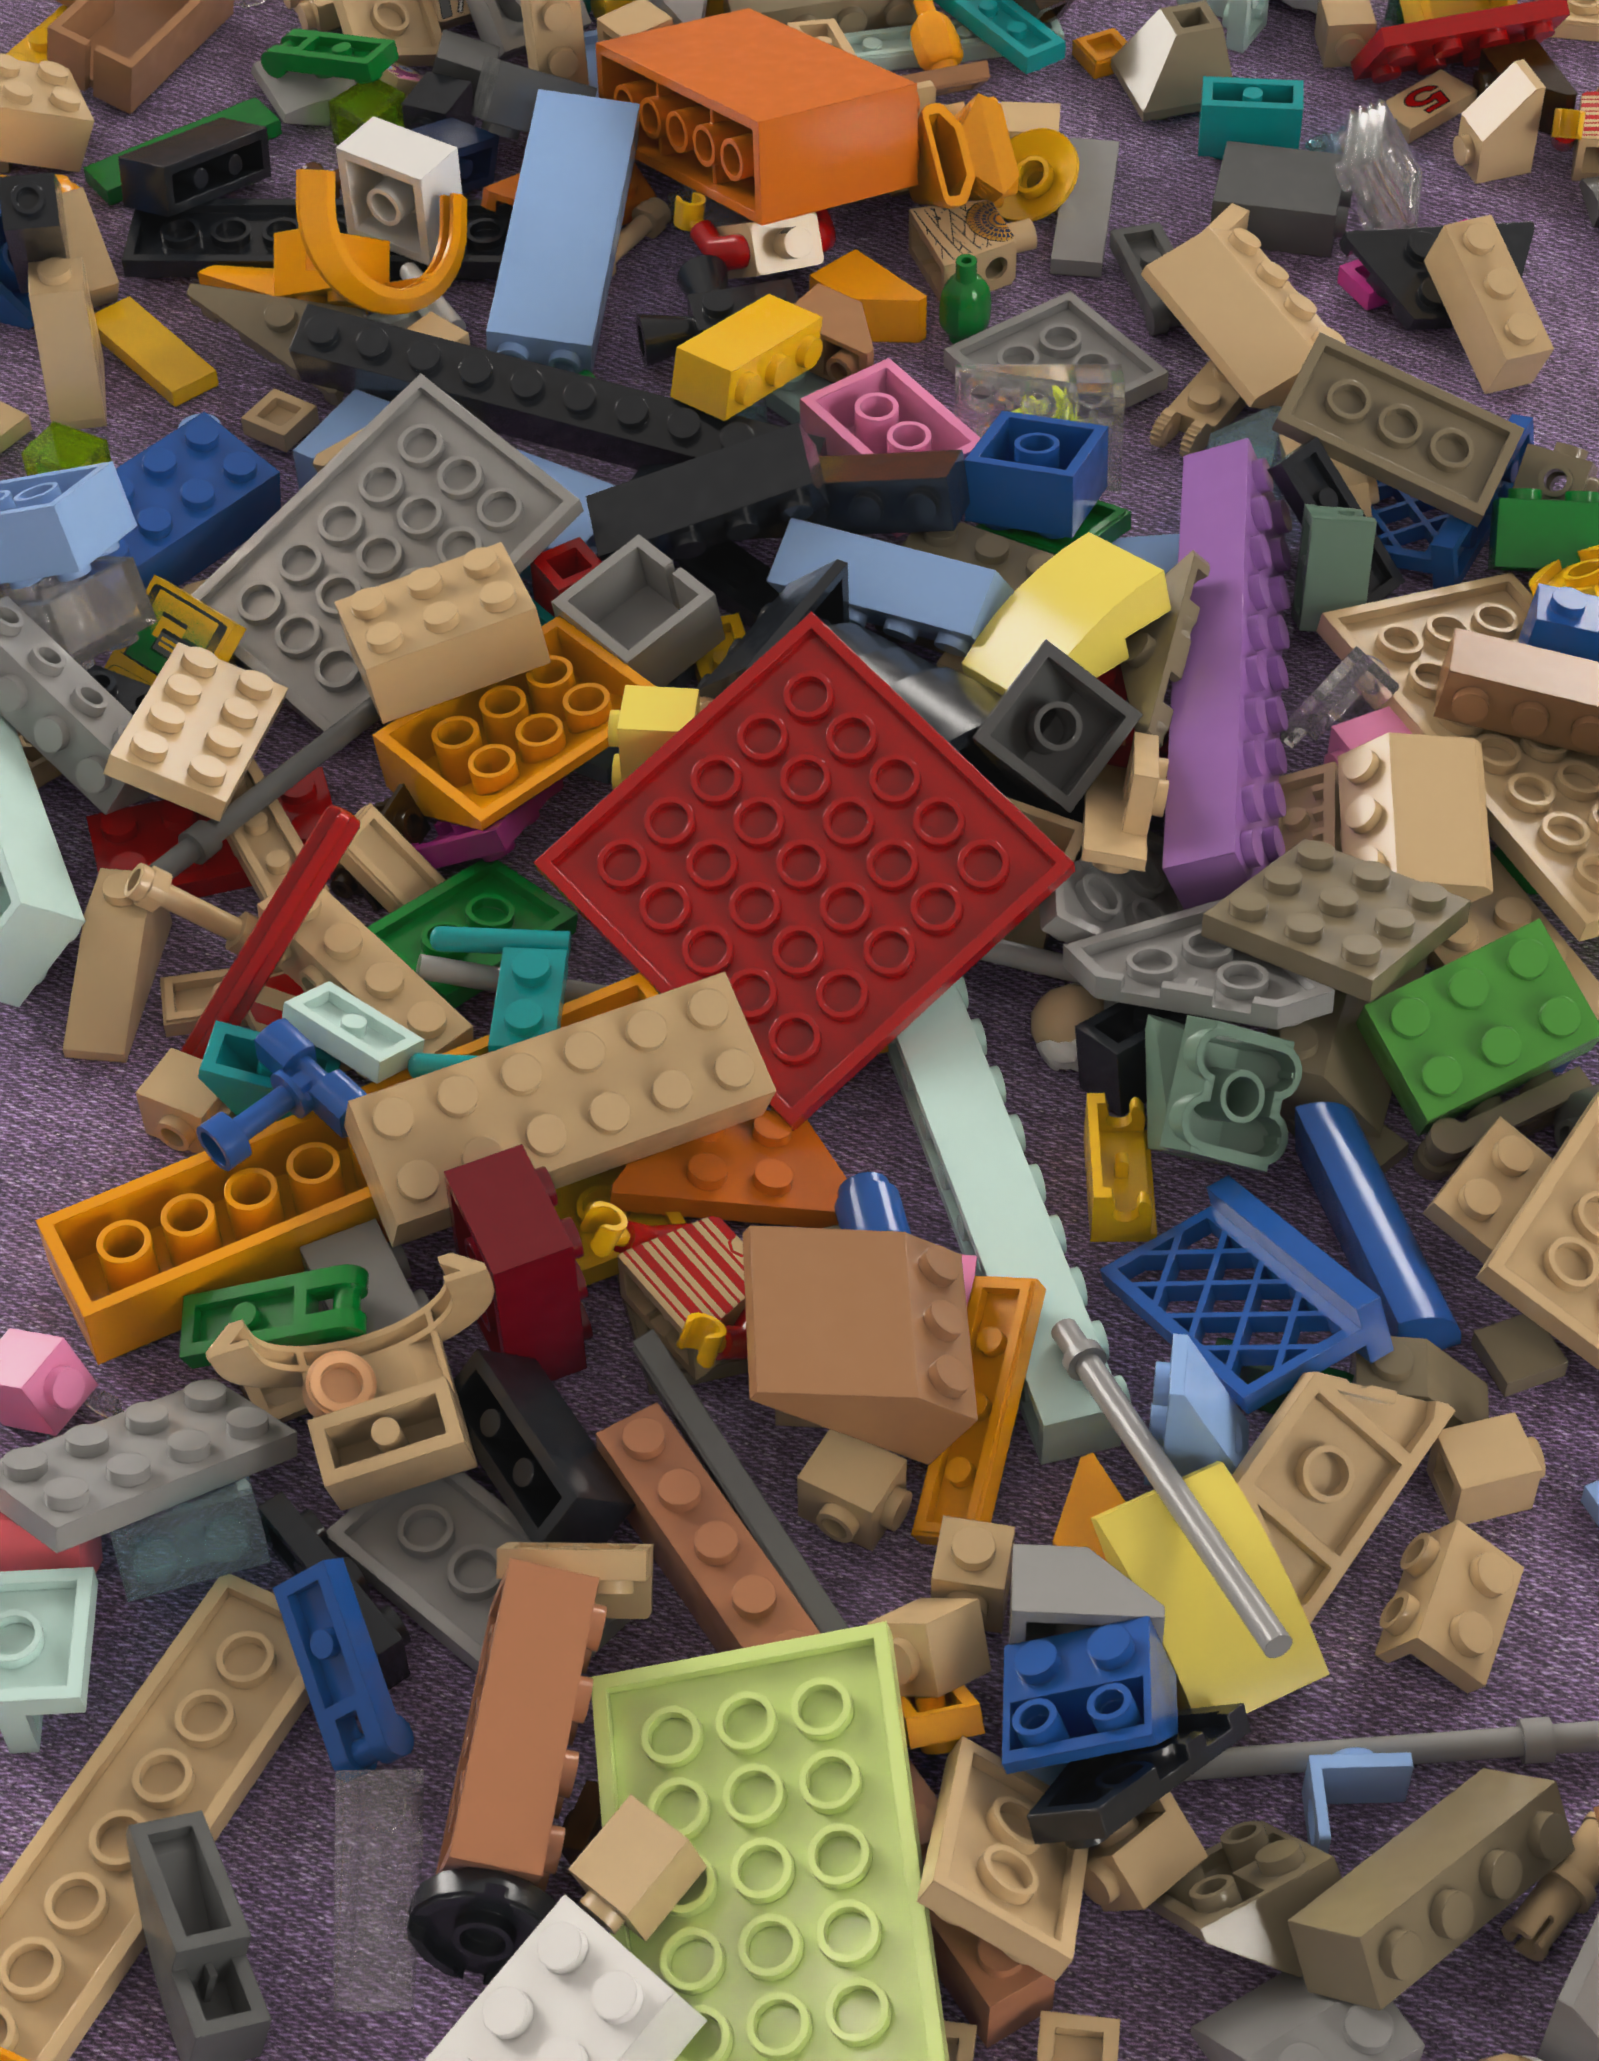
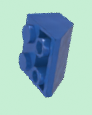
[1002,1616,1178,1774]

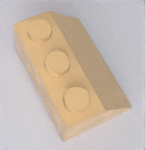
[1337,732,1493,902]

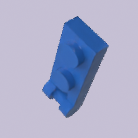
[272,1557,415,1782]

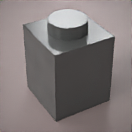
[431,29,500,101]

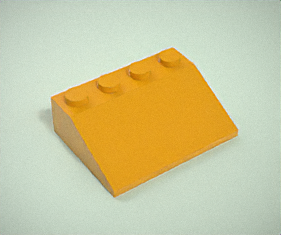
[372,615,655,831]

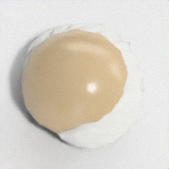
[1031,983,1118,1072]

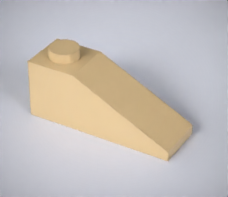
[63,868,172,1063]

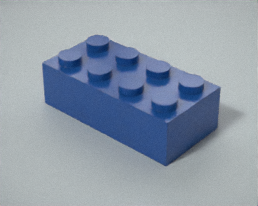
[50,411,281,631]

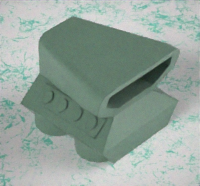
[1145,1014,1302,1174]

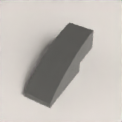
[126,1810,272,2061]

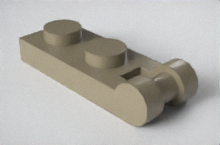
[1412,1066,1593,1181]

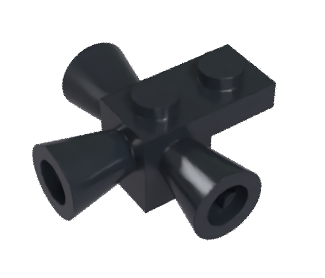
[636,255,798,367]

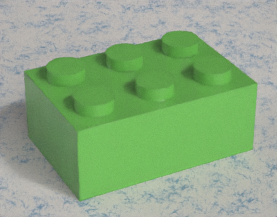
[1356,918,1599,1137]

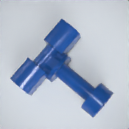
[196,1018,367,1171]

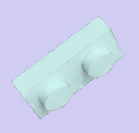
[282,981,425,1084]

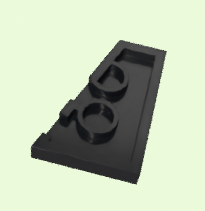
[1027,1703,1251,1849]

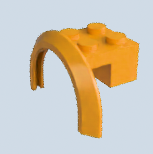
[274,169,467,315]

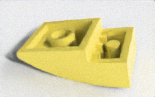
[961,532,1171,696]
[1091,1461,1330,1714]

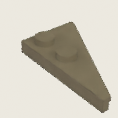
[186,283,368,406]
[1120,550,1210,748]

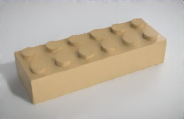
[344,972,776,1248]

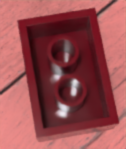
[444,1144,593,1382]

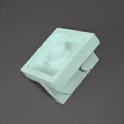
[0,1567,98,1754]

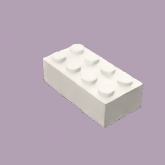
[424,1894,707,2061]

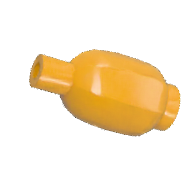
[910,0,964,71]

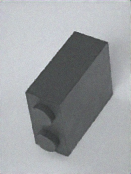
[1211,141,1355,258]

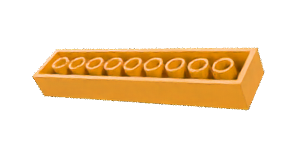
[35,973,658,1365]

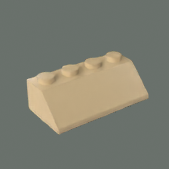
[1141,228,1346,411]

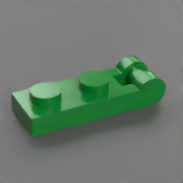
[261,28,399,84]
[179,1264,369,1369]

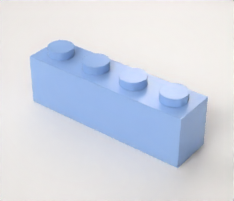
[767,518,1014,657]

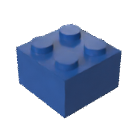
[964,411,1109,539]

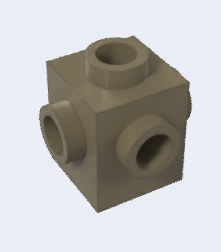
[1513,442,1599,501]

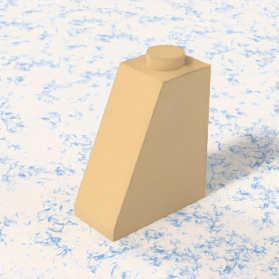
[28,257,107,432]

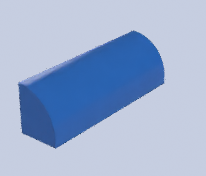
[1295,1102,1461,1350]

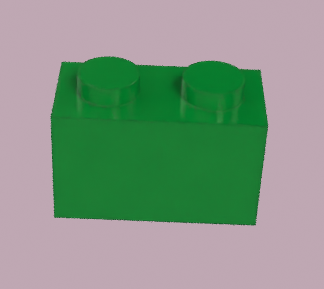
[1488,488,1599,572]

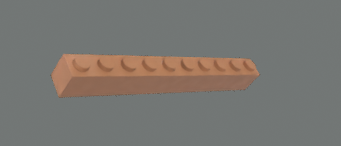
[595,1402,1055,2048]

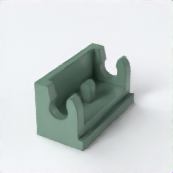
[1291,504,1377,632]

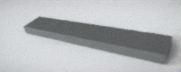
[632,1329,849,1633]

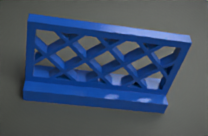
[1371,414,1534,589]
[1099,1175,1394,1414]

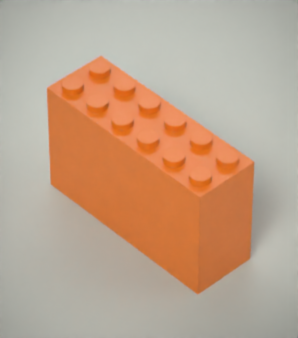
[595,8,920,226]

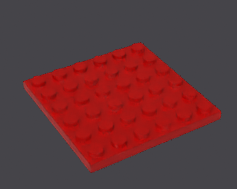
[533,612,1075,1131]

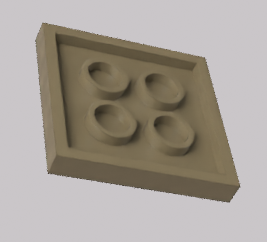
[1201,839,1471,1003]

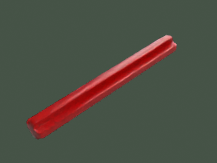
[180,805,360,1060]

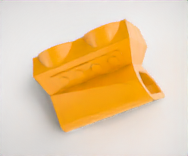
[909,93,1019,209]

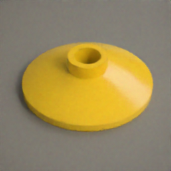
[997,128,1079,222]

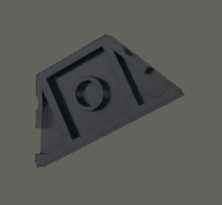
[1339,221,1535,331]

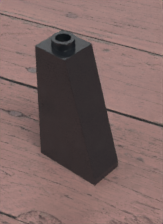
[0,172,70,294]

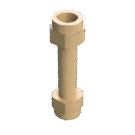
[611,197,671,278]
[124,863,259,955]

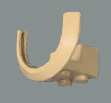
[205,1253,495,1511]

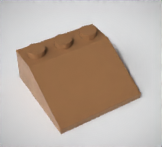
[742,1225,978,1465]

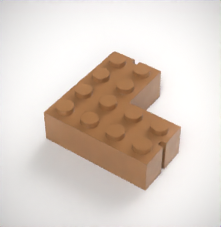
[47,0,234,114]

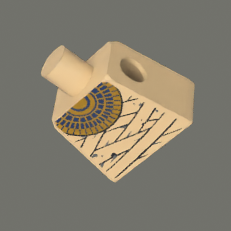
[909,200,1037,302]

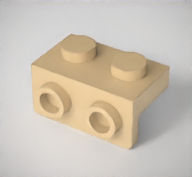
[1375,1520,1524,1694]

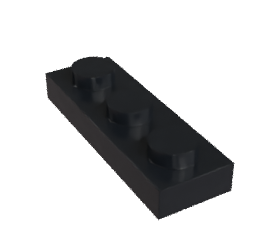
[1268,437,1405,603]
[258,1491,411,1690]

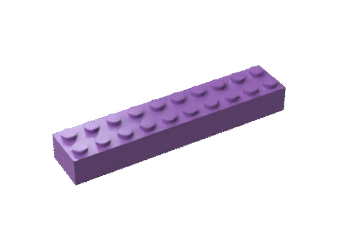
[1162,438,1292,910]

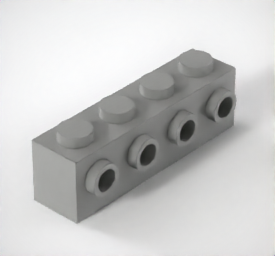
[0,596,151,815]

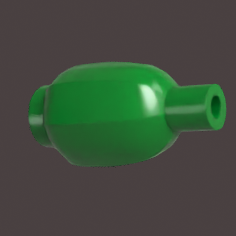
[939,254,991,344]

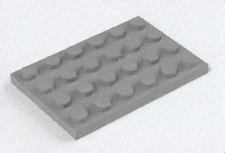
[191,373,584,751]

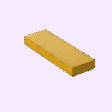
[94,296,219,407]

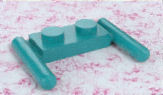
[408,926,571,1078]

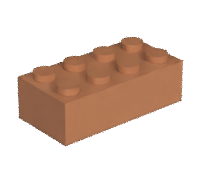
[435,1558,607,1892]

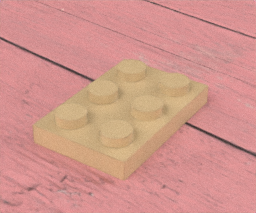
[1422,1116,1553,1264]
[917,1736,1089,1981]

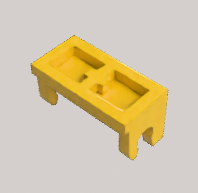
[1083,1093,1157,1242]

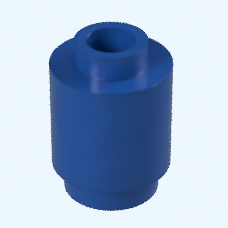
[834,1172,912,1235]

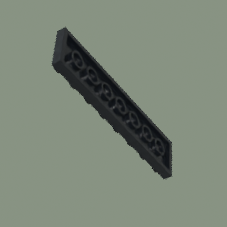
[122,199,513,280]

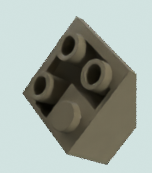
[1111,0,1232,121]
[1147,1820,1342,1977]

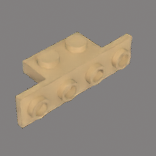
[1081,732,1169,874]

